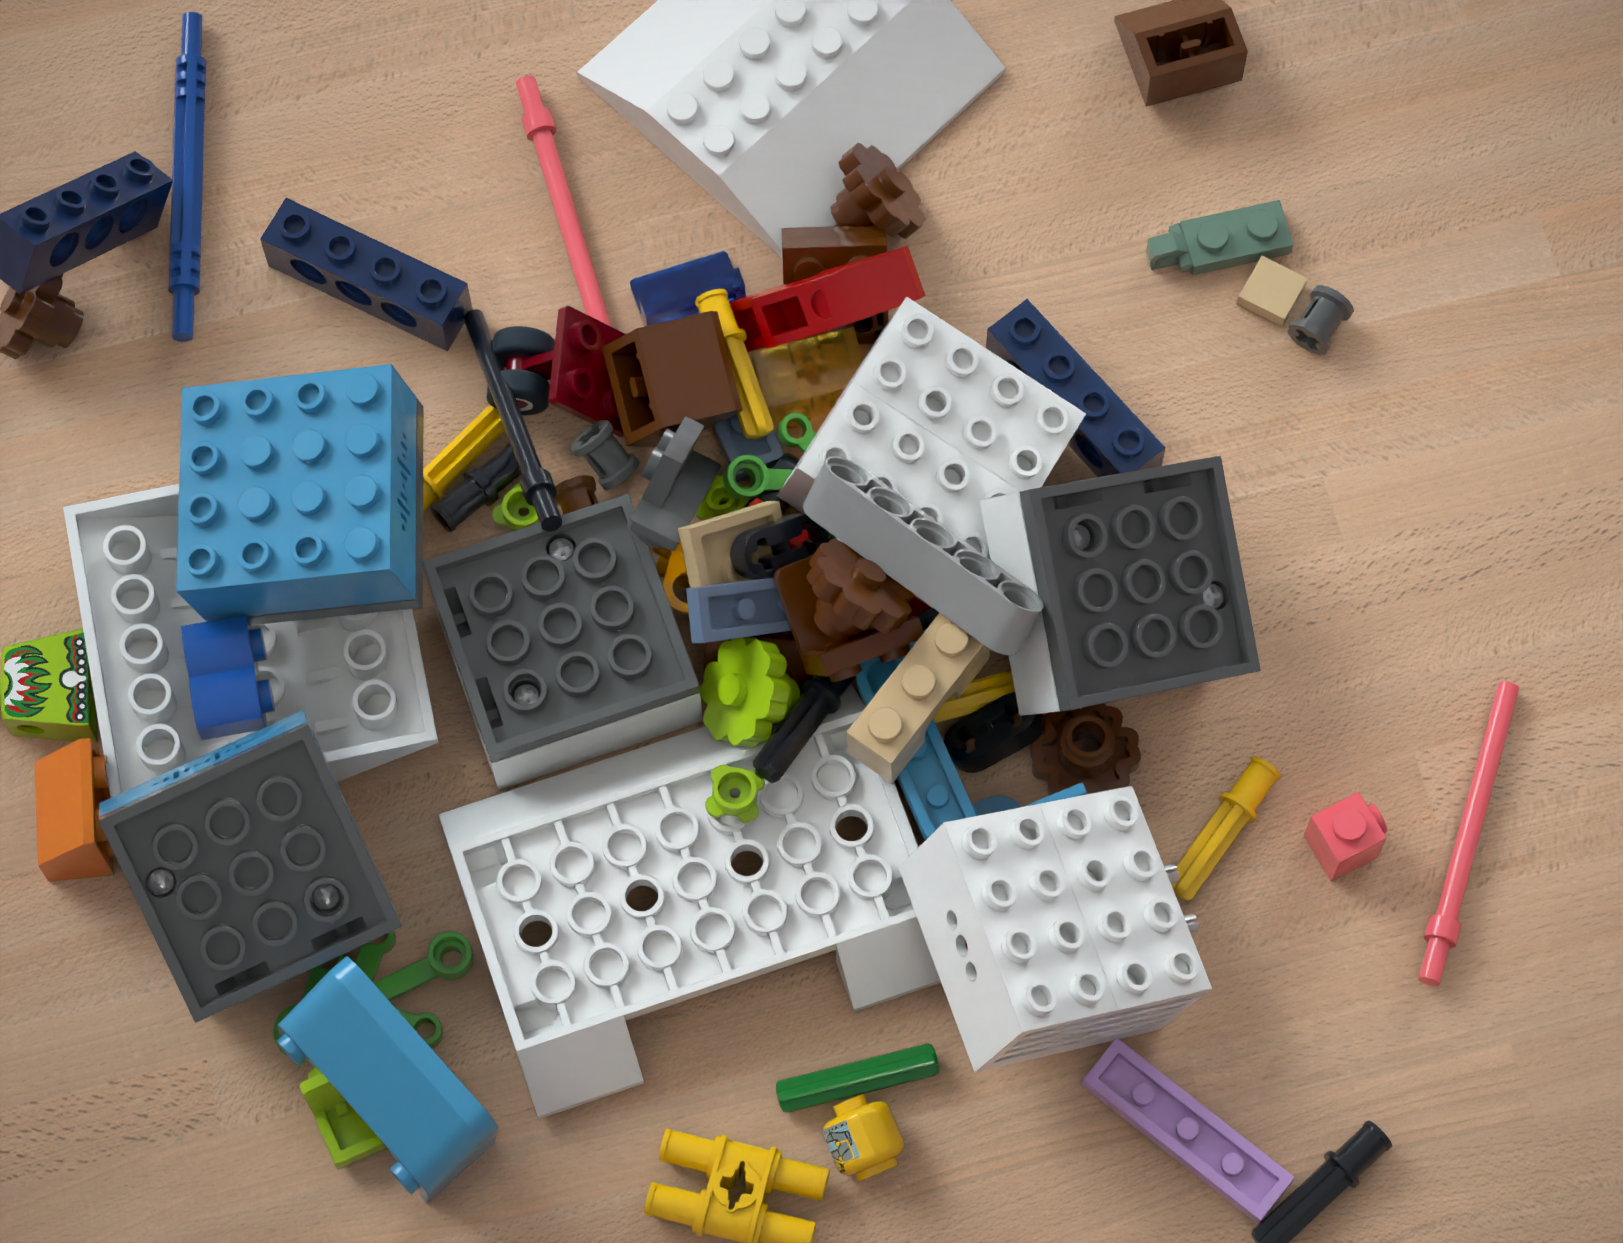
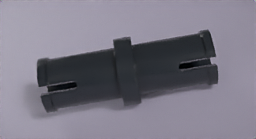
[430,442,521,532]

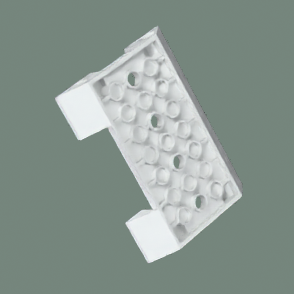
[438,684,941,1119]

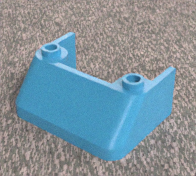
[856,630,1087,841]
[276,956,498,1203]

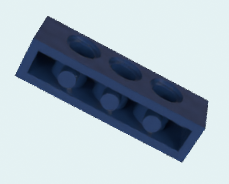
[0,151,173,294]
[260,198,473,351]
[986,299,1166,477]

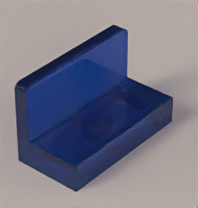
[630,251,746,326]

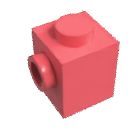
[1304,792,1387,882]

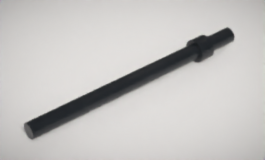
[464,309,562,532]

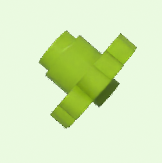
[700,637,800,748]

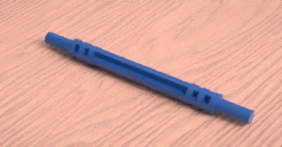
[168,12,206,342]

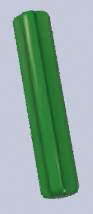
[776,1043,939,1113]

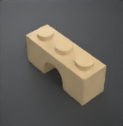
[846,613,990,784]

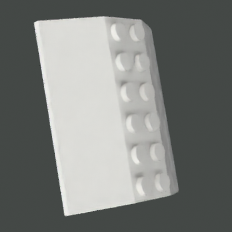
[577,0,1006,258]
[63,484,439,798]

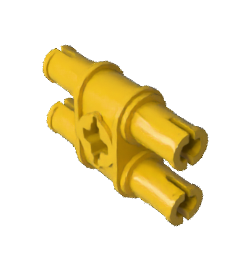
[644,1128,830,1243]

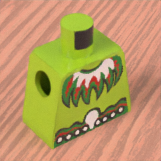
[0,629,98,743]

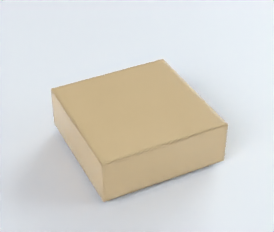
[1237,256,1308,327]

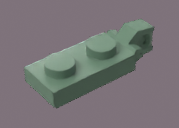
[1146,200,1293,276]

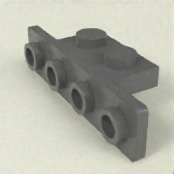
[626,416,721,551]

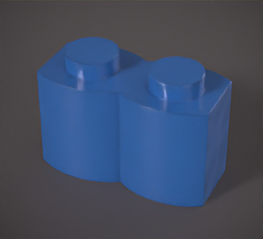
[181,614,275,741]

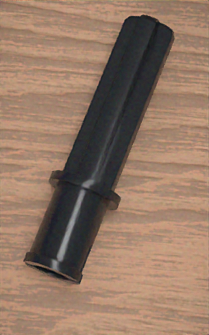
[752,675,856,783]
[1251,1120,1392,1243]

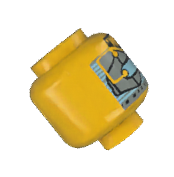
[823,1094,905,1182]

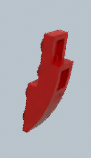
[729,246,926,352]

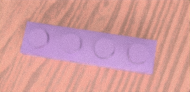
[1081,1038,1295,1224]

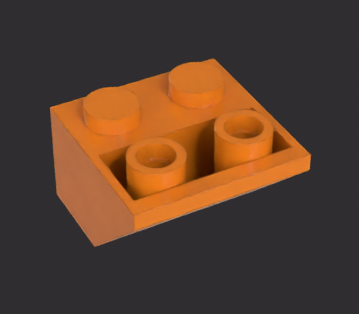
[34,738,116,882]

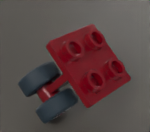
[486,306,626,437]

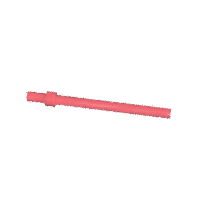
[516,76,612,327]
[1418,681,1519,986]

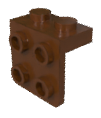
[774,543,924,682]

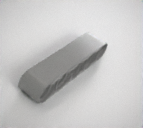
[803,456,1044,655]

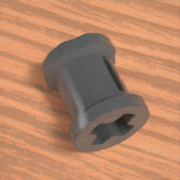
[1287,285,1354,355]
[571,420,640,490]

